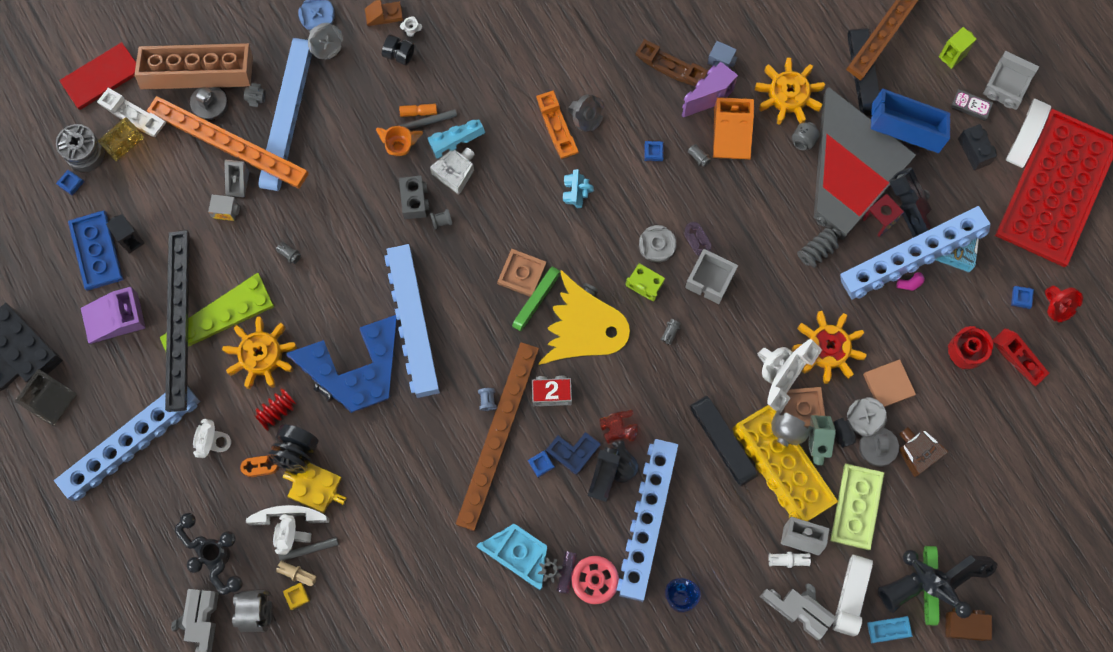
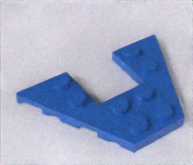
[287,315,396,413]

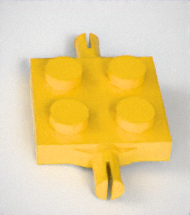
[283,463,347,514]

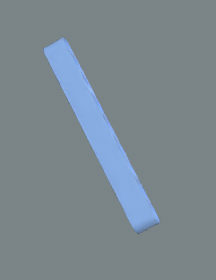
[259,38,312,191]

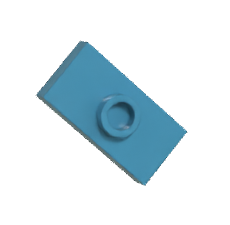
[867,616,913,643]

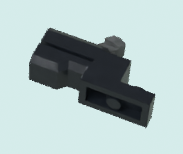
[889,167,932,238]

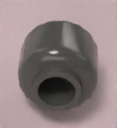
[792,122,820,151]

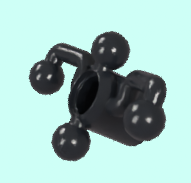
[175,513,243,595]

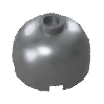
[771,410,813,447]

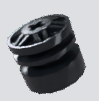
[267,424,319,473]

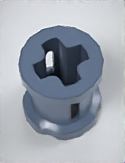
[478,388,497,411]

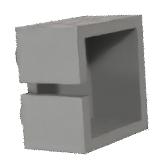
[685,249,738,304]

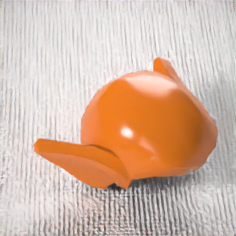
[376,126,423,156]

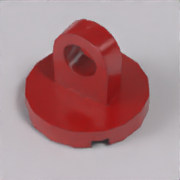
[1045,285,1083,322]

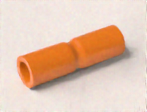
[399,104,437,117]

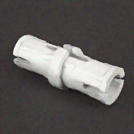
[769,552,811,568]

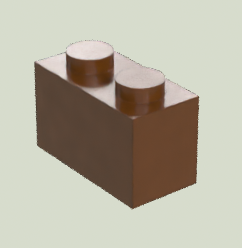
[945,609,992,641]

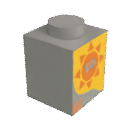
[208,194,240,221]

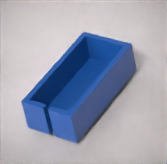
[871,88,950,153]

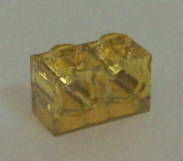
[98,117,144,161]

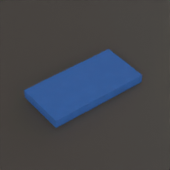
[68,210,124,291]

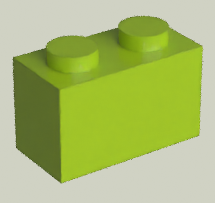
[939,27,977,69]

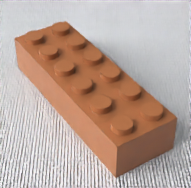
[135,43,253,89]

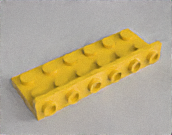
[732,405,838,522]

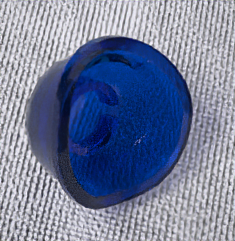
[665,578,701,612]

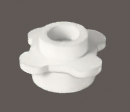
[400,17,422,37]

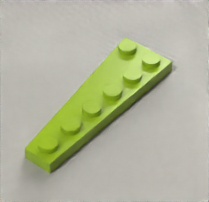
[160,273,274,351]

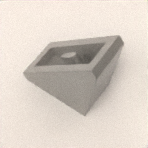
[225,160,250,197]

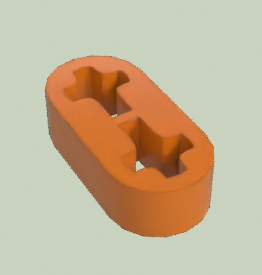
[240,456,279,477]

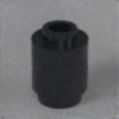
[833,418,856,448]

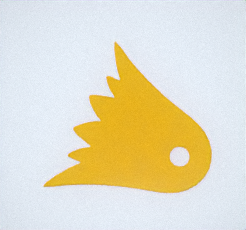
[538,270,630,365]

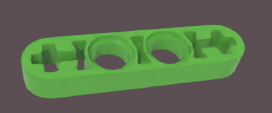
[512,266,561,332]
[923,546,939,626]

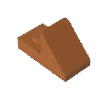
[365,0,403,26]

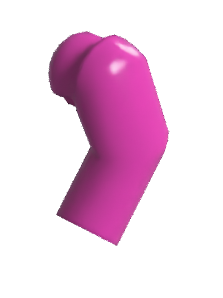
[897,272,925,291]

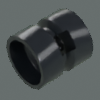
[382,34,415,65]

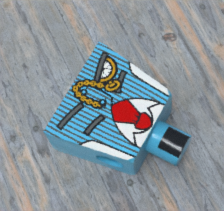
[936,227,979,272]

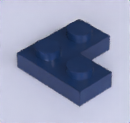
[546,432,601,476]

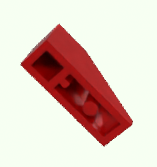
[993,328,1049,386]

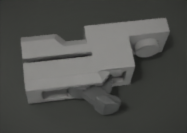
[760,583,836,640]
[171,589,219,652]

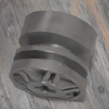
[56,124,105,172]

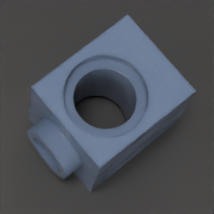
[707,41,738,68]

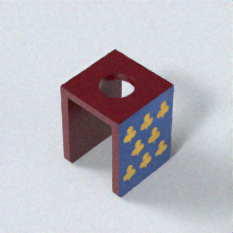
[862,194,904,237]

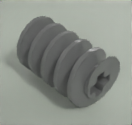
[797,228,839,268]

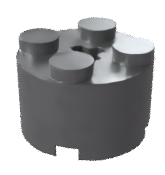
[232,590,272,632]

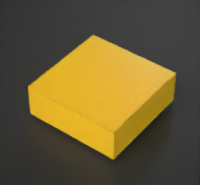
[283,583,310,610]

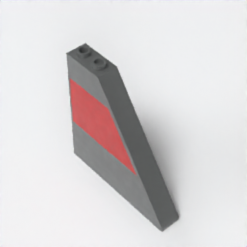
[814,87,916,240]

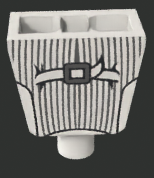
[430,148,475,195]

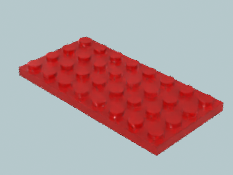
[995,109,1113,267]

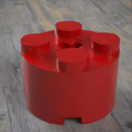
[948,326,993,369]

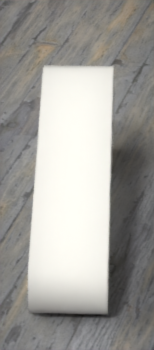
[833,554,873,636]

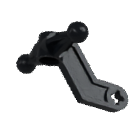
[903,550,997,618]

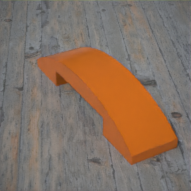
[536,90,579,159]

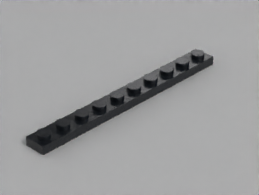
[165,230,190,412]

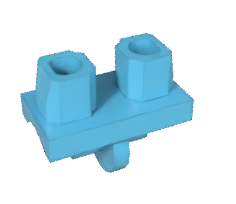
[563,170,594,208]

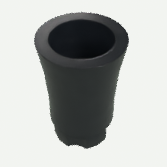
[878,572,924,613]

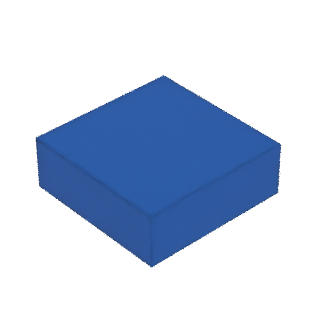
[644,141,663,161]
[56,170,84,196]
[1011,286,1034,309]
[528,450,555,478]

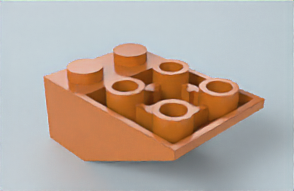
[713,97,754,160]

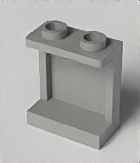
[983,51,1039,110]

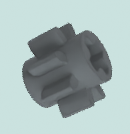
[244,83,266,107]
[538,558,563,583]

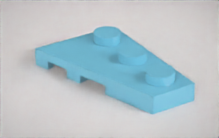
[428,119,485,159]

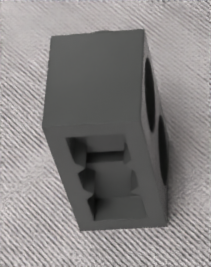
[399,176,429,219]

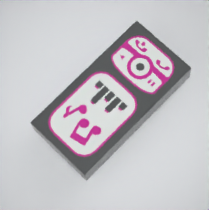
[951,89,993,121]

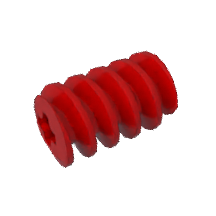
[254,388,297,431]

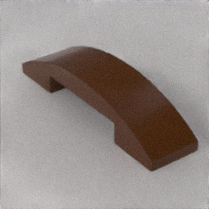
[635,39,709,86]

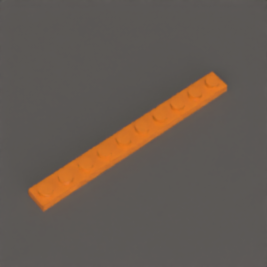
[147,96,309,189]

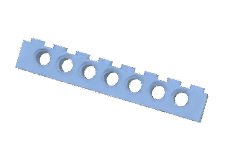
[840,206,990,300]
[54,386,200,501]
[617,439,678,602]

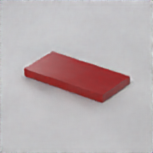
[59,42,136,110]

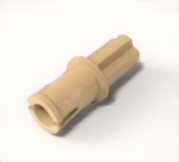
[276,561,316,586]

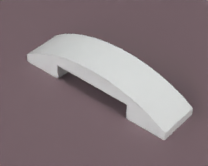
[97,88,166,137]
[1006,98,1051,168]
[767,339,822,413]
[246,505,329,525]

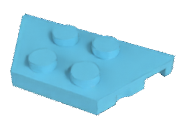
[476,524,547,590]

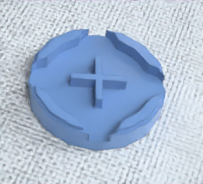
[298,0,335,30]

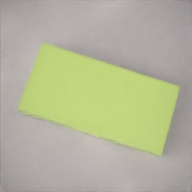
[830,464,884,550]

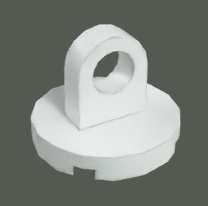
[757,347,793,384]
[193,419,231,459]
[273,514,312,555]

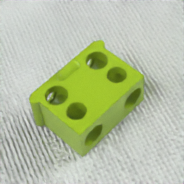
[626,263,665,301]

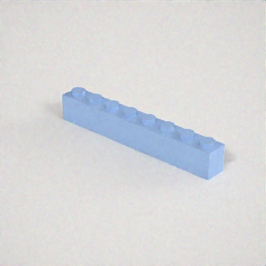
[384,244,440,398]

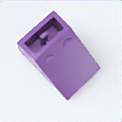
[682,62,738,117]
[81,287,145,344]

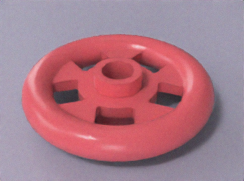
[572,556,619,604]

